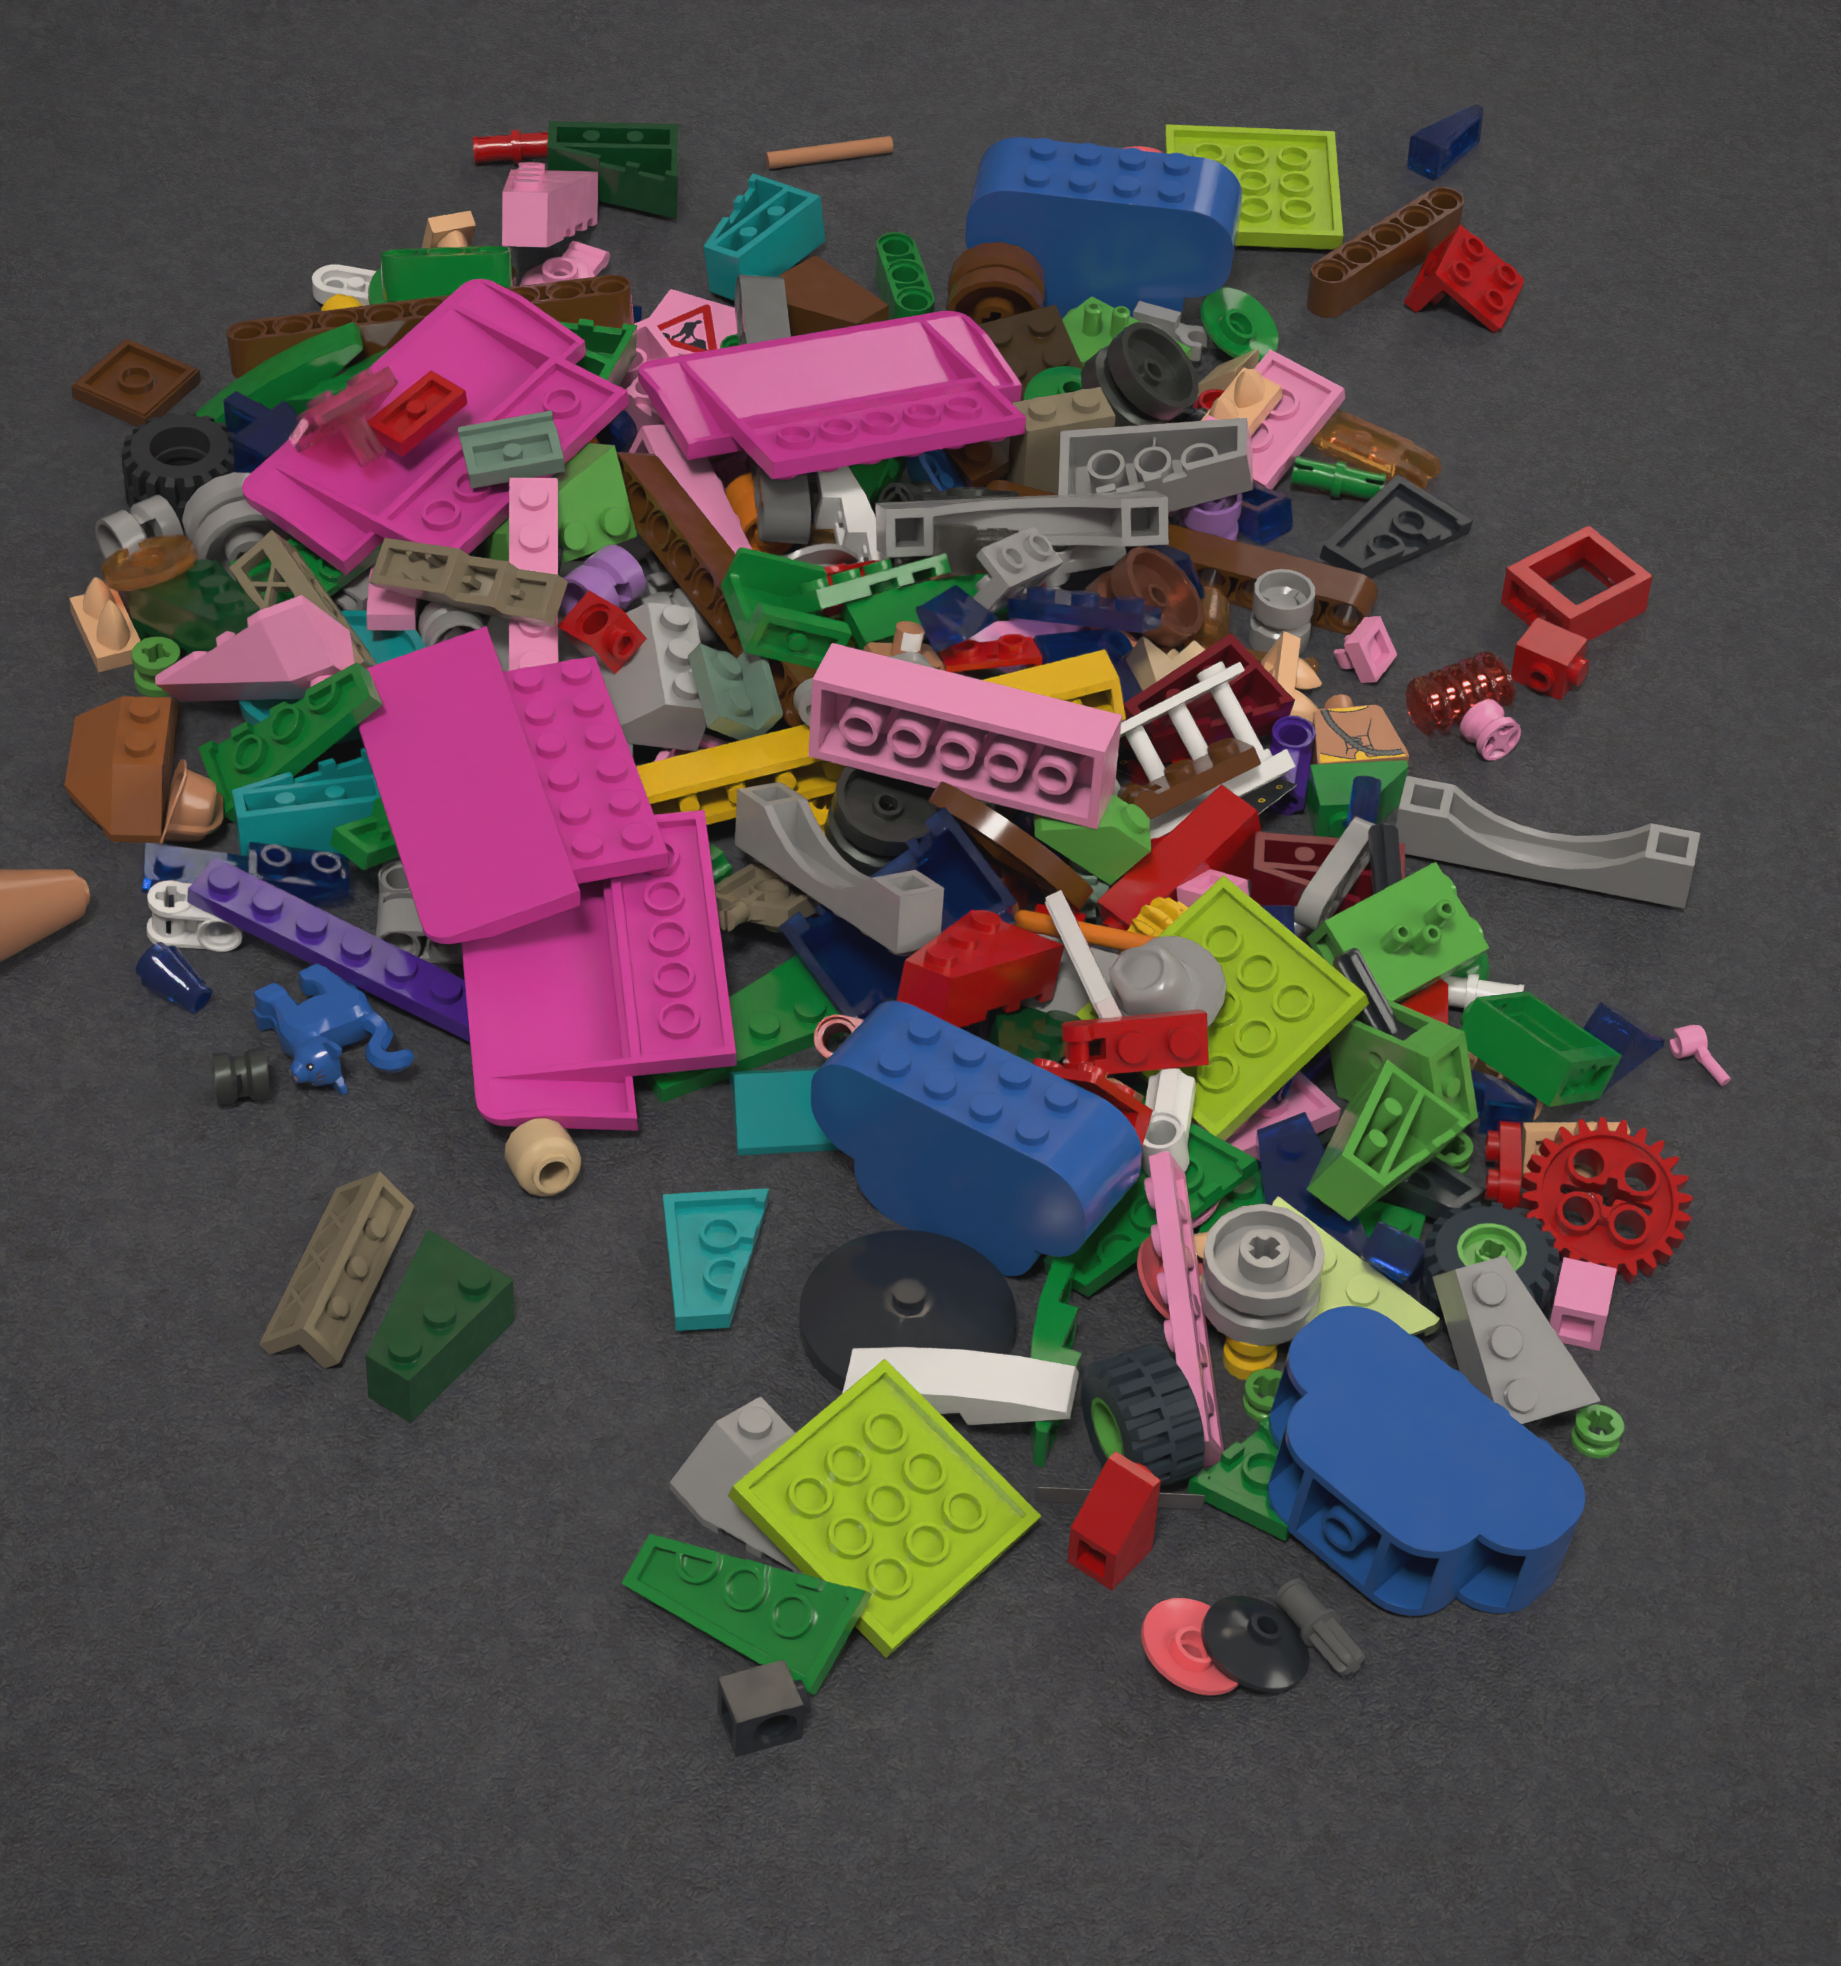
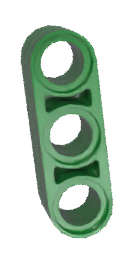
[875,232,934,320]
[380,246,513,302]

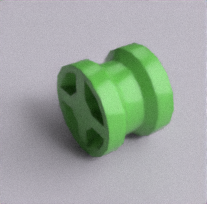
[132,637,181,697]

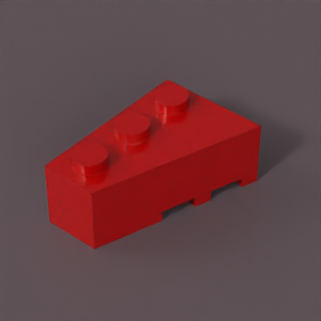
[897,909,1064,1028]

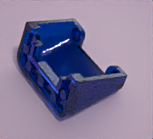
[779,807,1019,1020]

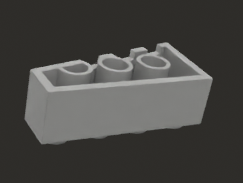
[1058,418,1253,512]

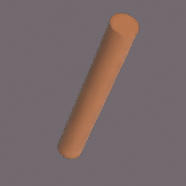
[765,136,893,170]

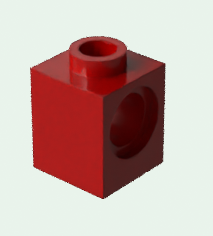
[558,590,647,675]

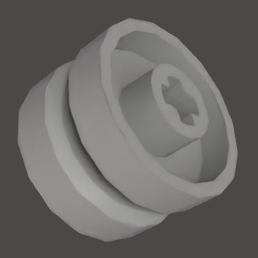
[182,472,294,581]
[1200,1204,1325,1346]

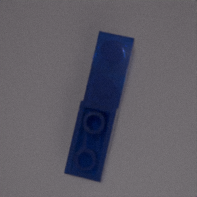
[141,842,349,907]

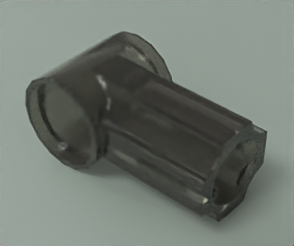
[932,523,1019,576]

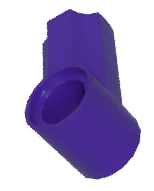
[1269,716,1316,816]

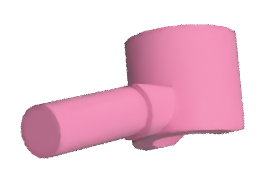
[1669,1025,1731,1087]

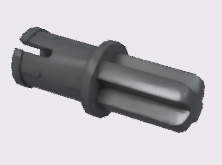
[1275,1578,1365,1676]

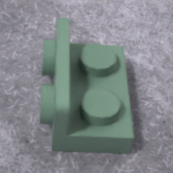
[688,644,783,740]

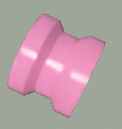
[1459,699,1521,761]

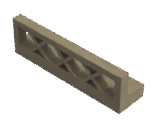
[229,530,377,668]
[259,1171,414,1369]

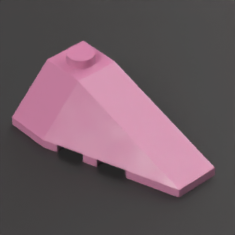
[155,595,355,702]

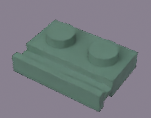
[458,410,565,489]

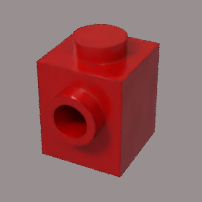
[1510,618,1590,701]

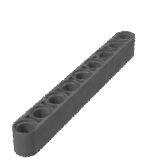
[735,275,811,544]

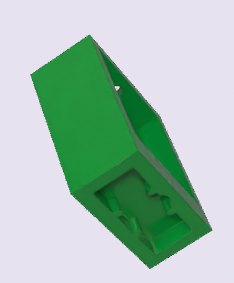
[1460,991,1622,1107]

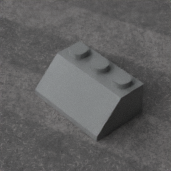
[598,602,707,751]

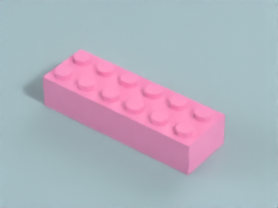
[809,643,1122,829]

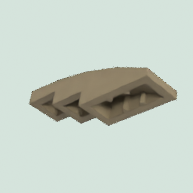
[369,538,568,627]

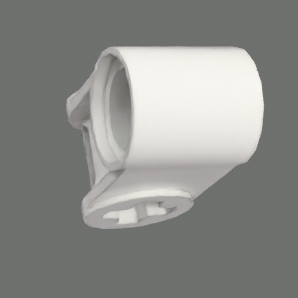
[146,880,243,952]

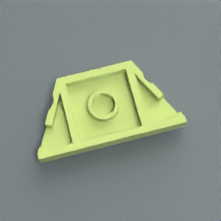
[1272,1196,1440,1343]

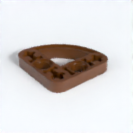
[927,781,1094,912]

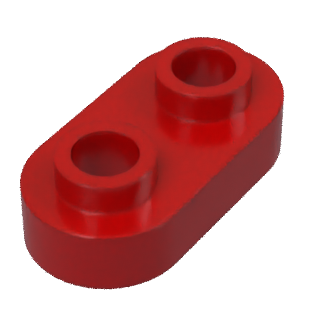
[1485,1121,1522,1210]

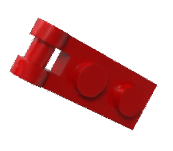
[1062,1009,1209,1074]

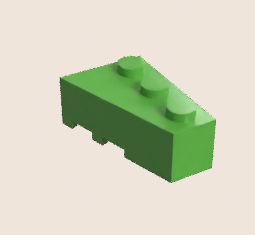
[481,443,637,564]
[1307,1059,1471,1221]

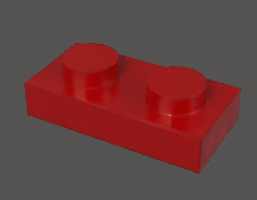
[366,370,468,457]

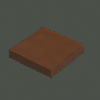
[71,338,201,426]

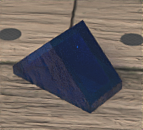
[1583,1002,1665,1093]

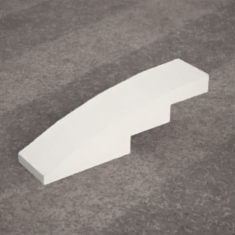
[807,466,889,564]
[842,1347,1079,1425]

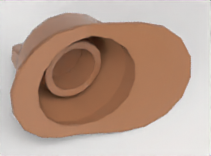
[154,759,223,861]

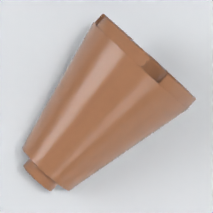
[0,869,90,962]

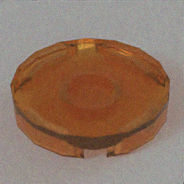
[101,534,198,591]

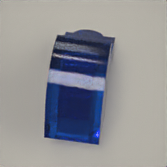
[223,391,299,473]

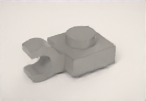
[1133,301,1209,361]

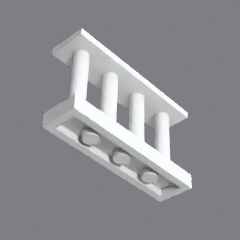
[1113,662,1296,839]

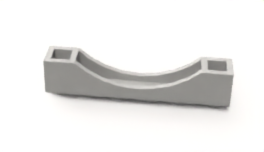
[875,491,1169,558]
[1396,776,1700,909]
[735,782,944,956]

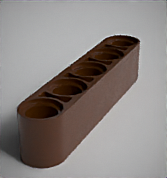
[1306,187,1464,318]

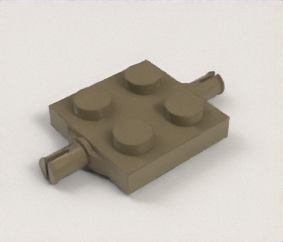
[714,863,824,932]

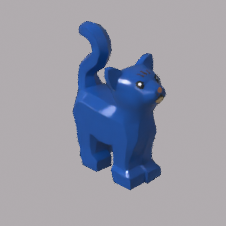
[253,963,414,1095]

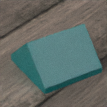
[729,1067,840,1156]

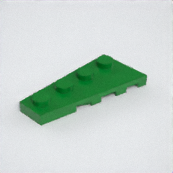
[621,1534,872,1695]

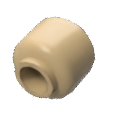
[504,1118,581,1197]

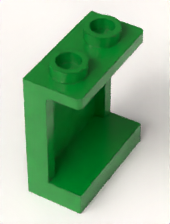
[721,547,852,669]

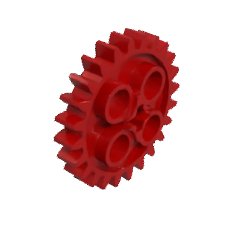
[1518,1117,1693,1284]

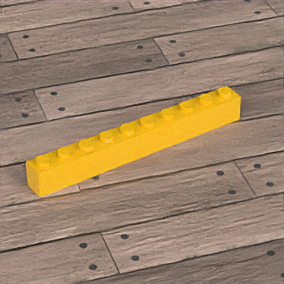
[636,649,1126,825]

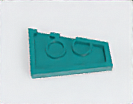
[663,1188,769,1331]

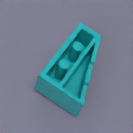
[703,173,826,301]
[232,748,380,867]

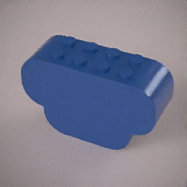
[965,137,1242,319]
[811,1001,1142,1276]
[1267,1306,1585,1616]

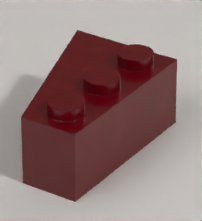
[1120,633,1295,764]
[1249,832,1405,917]

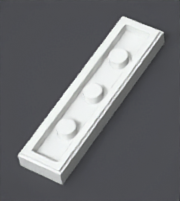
[1045,890,1122,1018]

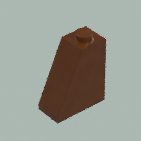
[777,255,889,337]

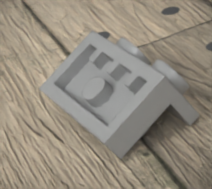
[965,526,1063,621]

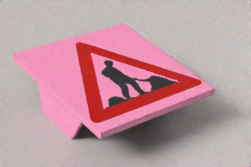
[650,289,737,355]

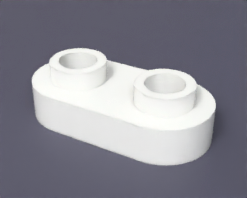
[312,264,376,306]

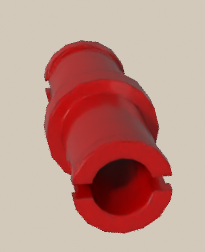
[473,129,548,165]

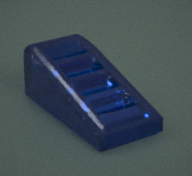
[1407,104,1484,181]
[1237,483,1293,545]
[1361,1221,1427,1288]

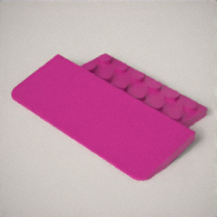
[242,279,629,575]
[638,311,1026,480]
[358,626,668,944]
[461,810,737,1131]

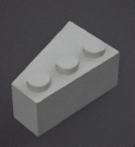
[1432,1256,1601,1424]

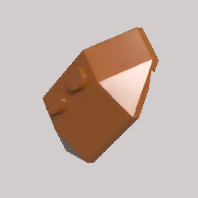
[65,696,180,843]

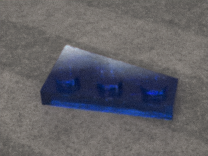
[1008,586,1162,633]
[1256,1112,1372,1258]

